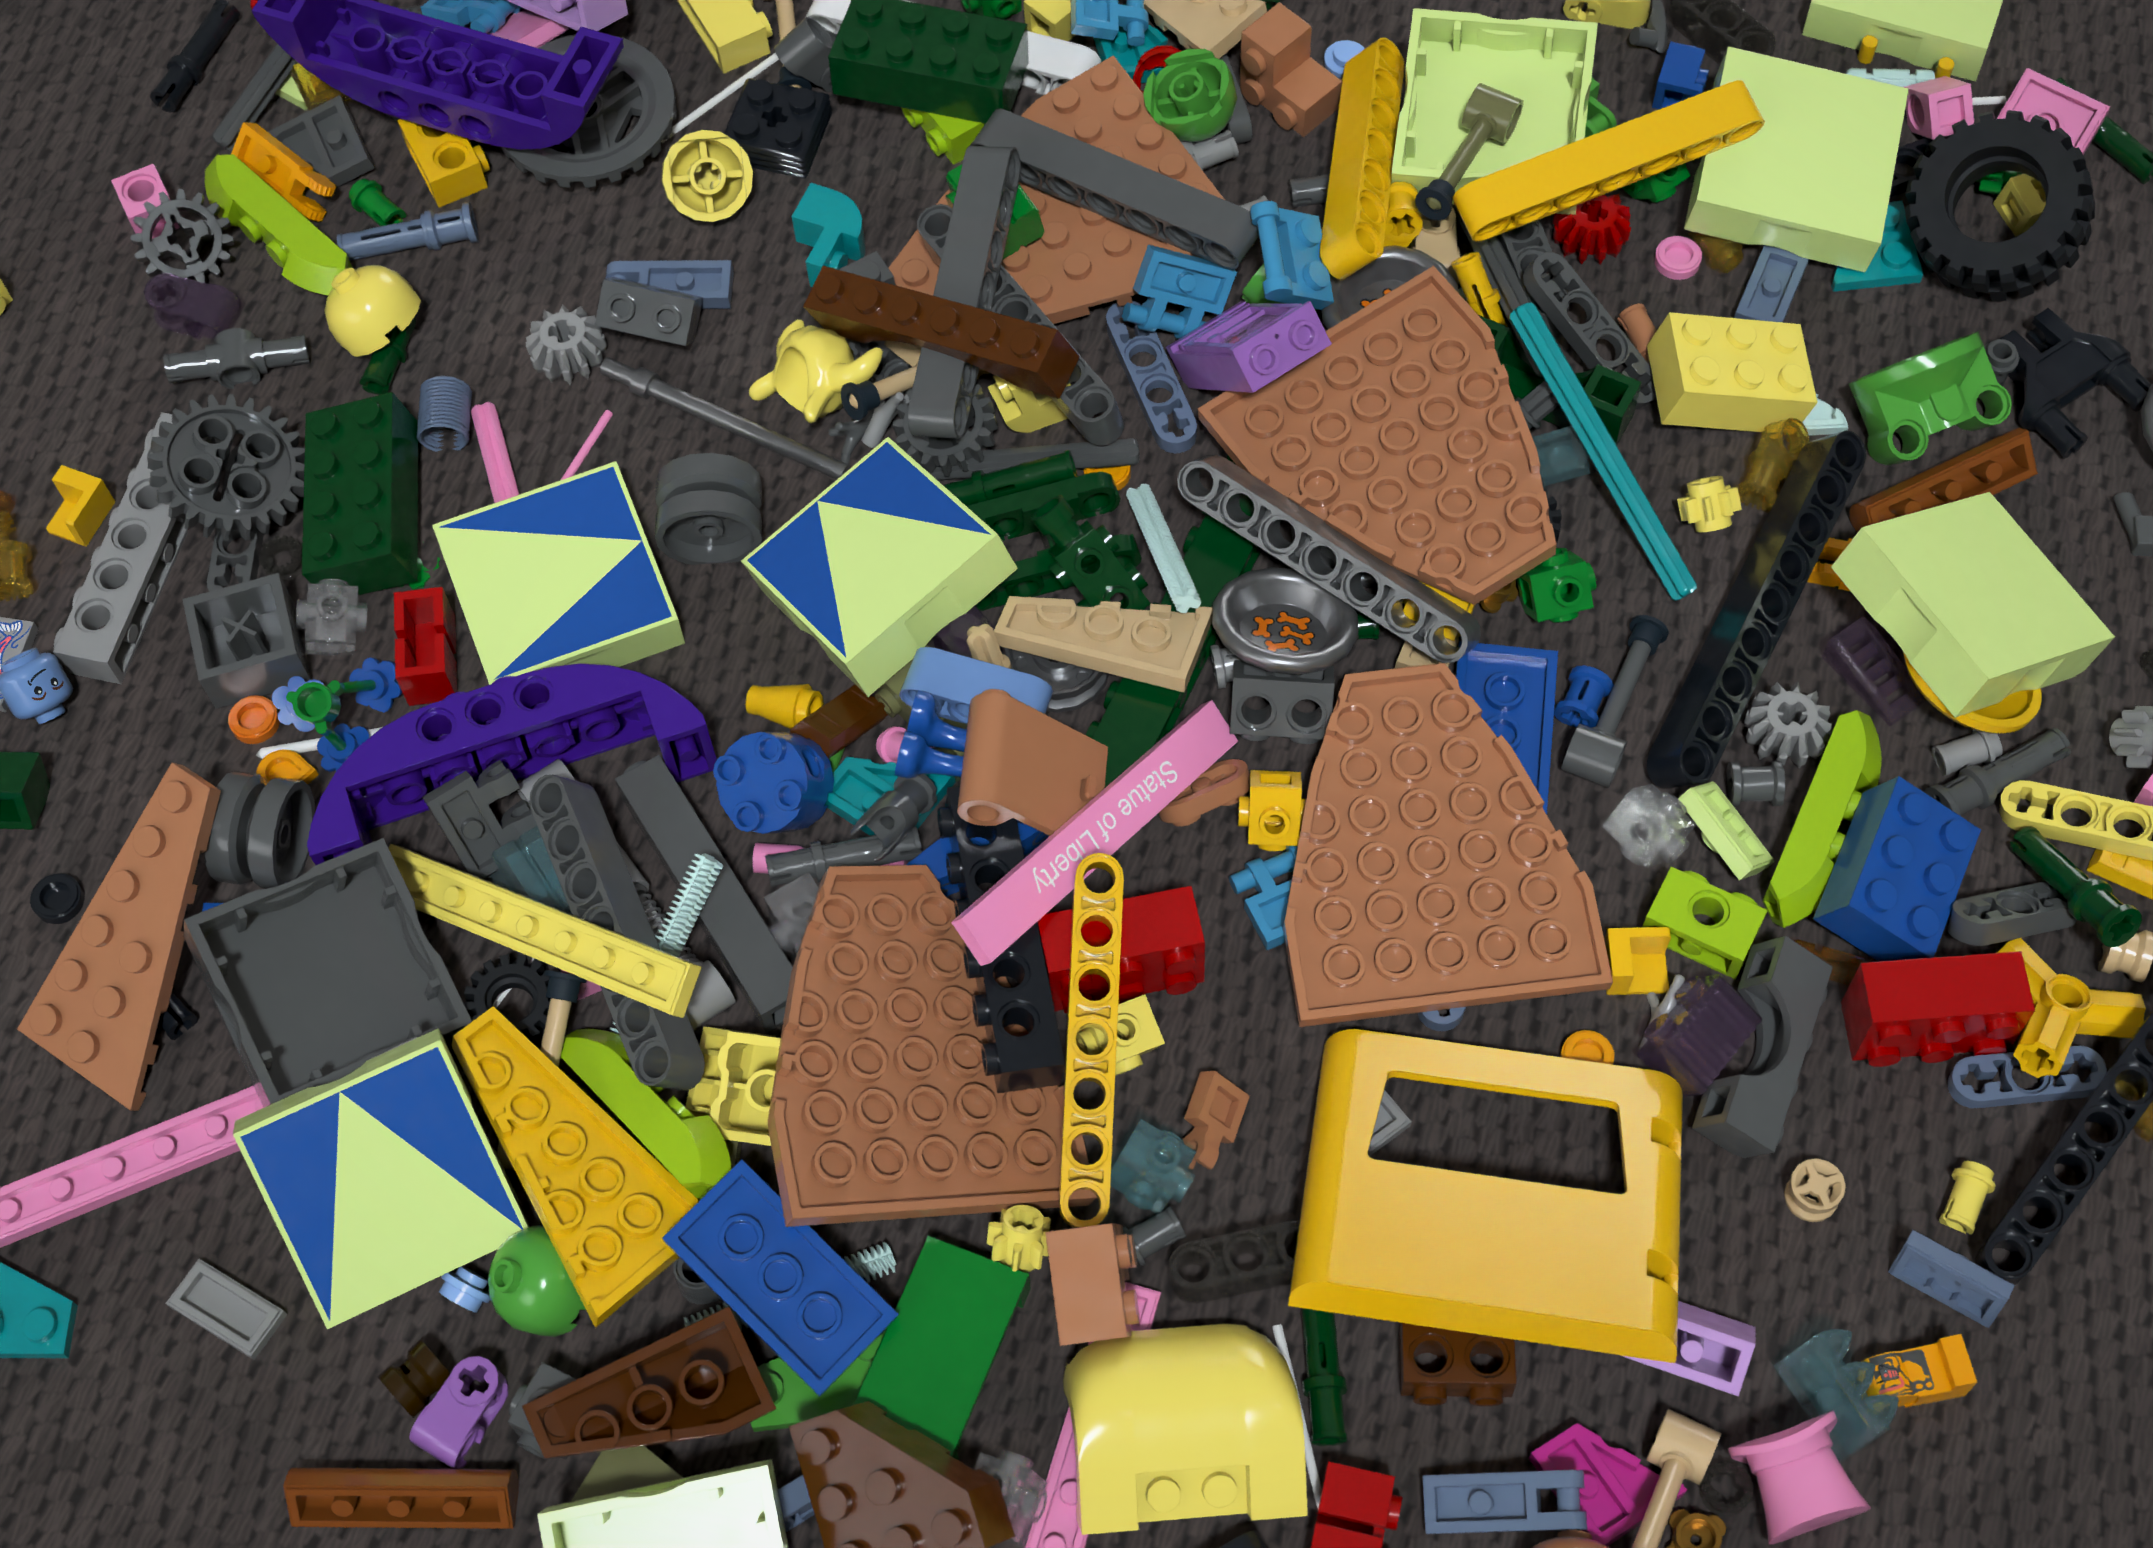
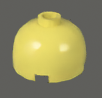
[661,130,753,222]
[325,265,421,357]

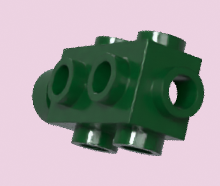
[1031,495,1151,610]

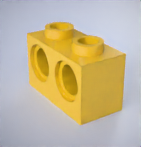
[397,119,490,208]

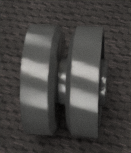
[655,453,762,565]
[204,771,315,889]

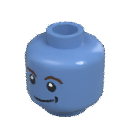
[0,648,73,724]

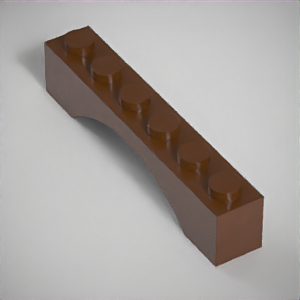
[803,266,1080,399]

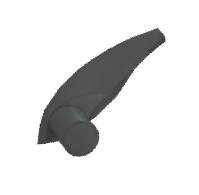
[1629,0,1668,54]

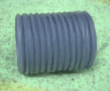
[417,376,472,452]

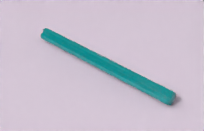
[1509,302,1697,601]

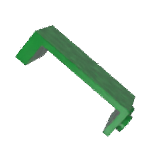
[854,1236,1031,1461]

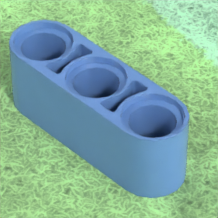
[899,647,1053,724]

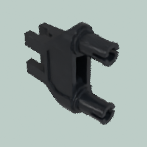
[2000,308,2151,458]

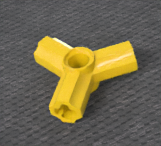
[1996,938,2146,1078]

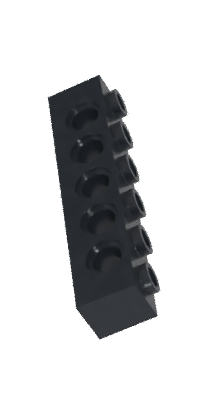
[937,786,1065,1093]

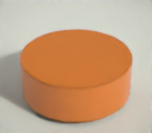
[228,695,280,744]

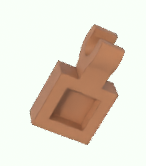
[1175,1071,1250,1170]

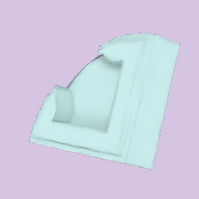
[1798,394,1848,436]

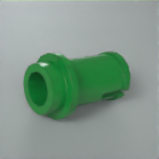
[349,179,406,226]

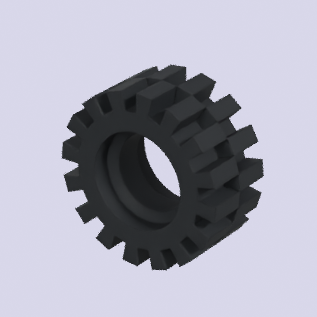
[464,954,551,1044]

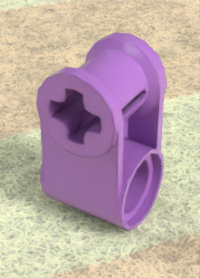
[409,1356,508,1469]

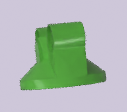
[1849,332,2012,466]

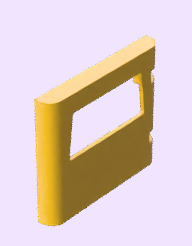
[1288,1029,1683,1363]

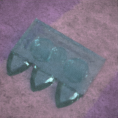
[1774,1329,1899,1462]

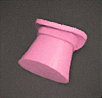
[1727,1410,1871,1545]

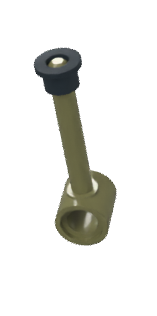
[1415,83,1524,220]

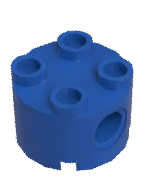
[713,732,834,834]

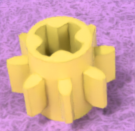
[1677,476,1742,532]
[986,1205,1051,1273]

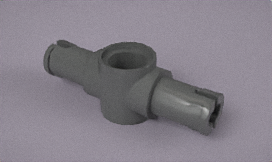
[163,328,310,389]

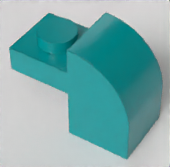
[791,182,866,287]

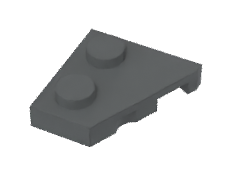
[268,95,375,188]

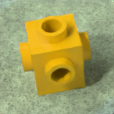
[1238,770,1306,851]

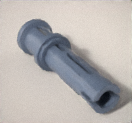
[337,202,479,261]

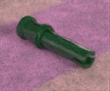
[2010,826,2142,948]

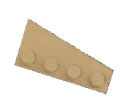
[1144,0,1267,59]
[994,596,1213,693]

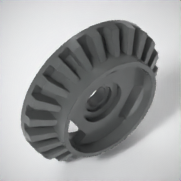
[502,35,677,188]

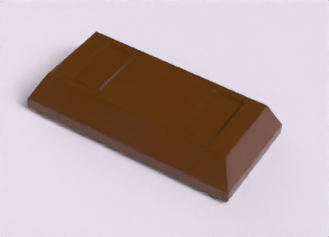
[790,684,888,759]

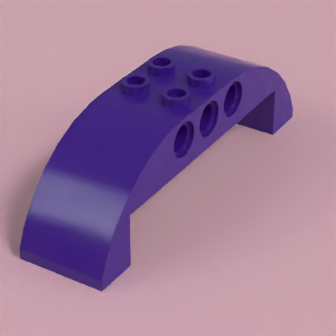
[252,0,624,149]
[307,664,717,865]

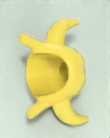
[749,319,883,423]

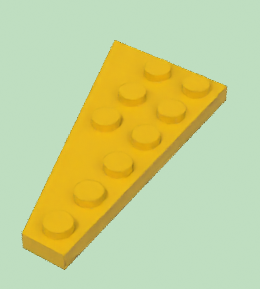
[452,1006,699,1328]

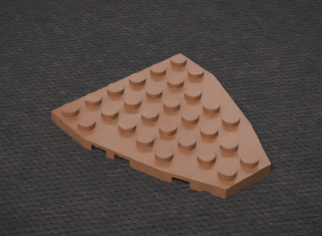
[889,55,1254,324]
[1197,266,1556,605]
[1283,663,1613,1027]
[767,865,1097,1227]

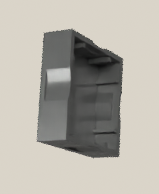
[184,838,472,1107]

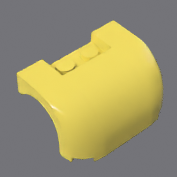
[1063,1324,1308,1535]

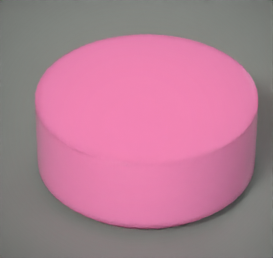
[1654,236,1702,280]

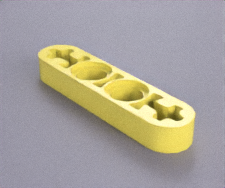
[1999,780,2153,861]

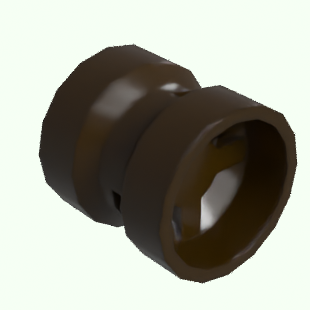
[377,1339,451,1418]

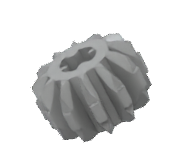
[526,304,607,385]
[1744,682,1832,768]

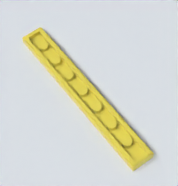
[389,844,702,1018]

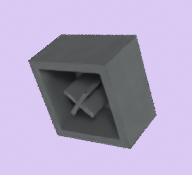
[182,573,311,709]

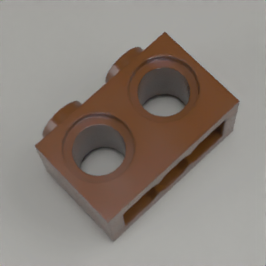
[1399,1323,1517,1406]

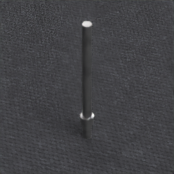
[600,357,850,480]

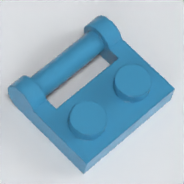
[1250,201,1334,310]

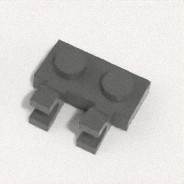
[422,760,539,879]

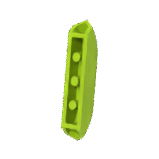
[205,154,352,295]
[1762,710,1882,928]
[561,1029,732,1200]

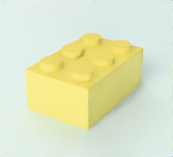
[1647,312,1818,433]

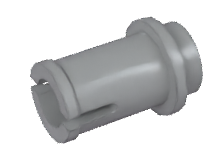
[1932,730,2003,777]

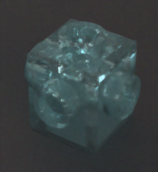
[1110,1119,1197,1214]

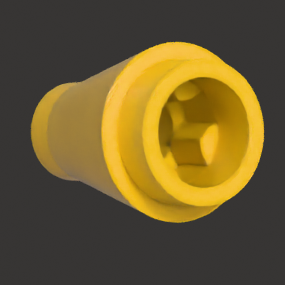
[746,684,823,729]

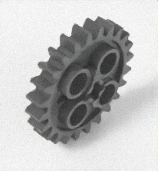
[148,394,305,541]

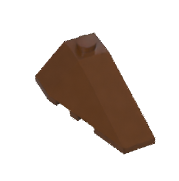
[522,1306,777,1459]

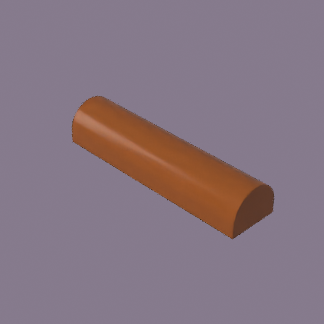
[1849,428,2038,533]
[283,1467,519,1529]

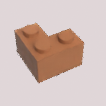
[1240,2,1342,137]
[1046,1223,1140,1346]

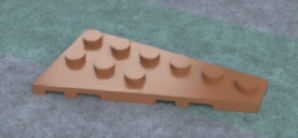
[17,763,221,1111]

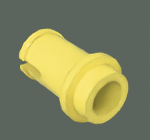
[1939,1161,1996,1234]

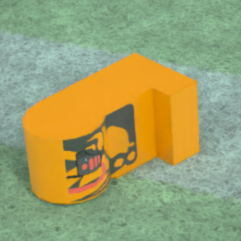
[1856,1334,1977,1411]

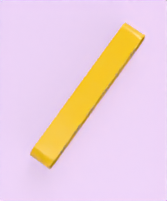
[1320,37,1405,280]
[1452,80,1765,242]
[1059,853,1124,1228]

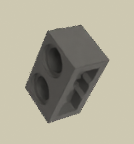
[595,277,703,346]
[1230,660,1334,744]

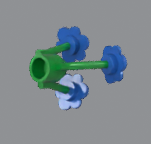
[272,658,402,772]

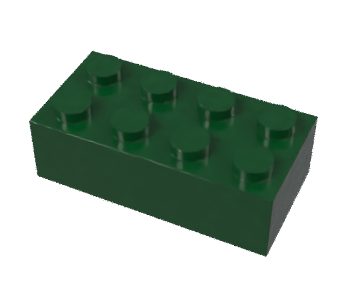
[828,0,1029,123]
[302,392,418,600]

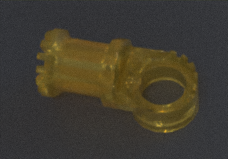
[1737,418,1810,513]
[0,511,34,602]

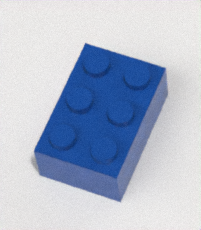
[1813,776,1981,962]

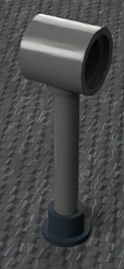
[1561,615,1669,788]

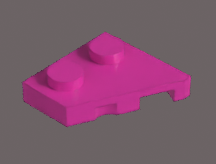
[1529,1423,1687,1546]

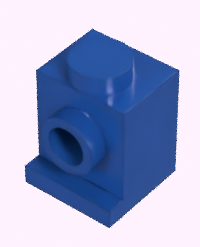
[1652,41,1709,109]

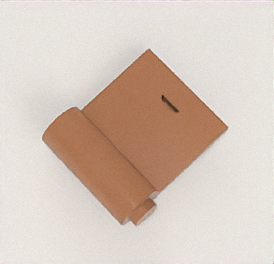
[957,689,1108,836]

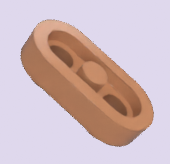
[1158,759,1250,826]

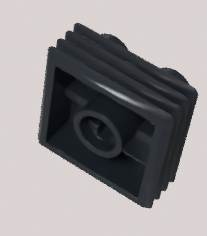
[724,78,832,178]

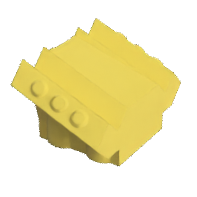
[685,1026,781,1146]

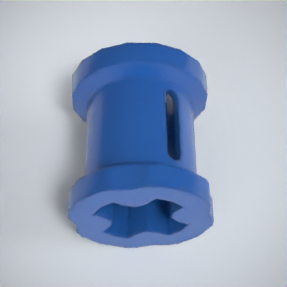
[1554,665,1613,728]

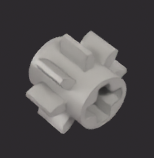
[2109,706,2153,769]

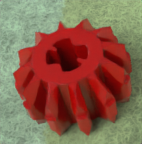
[1552,194,1631,265]

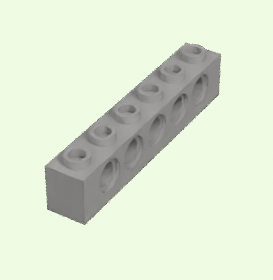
[53,412,222,684]

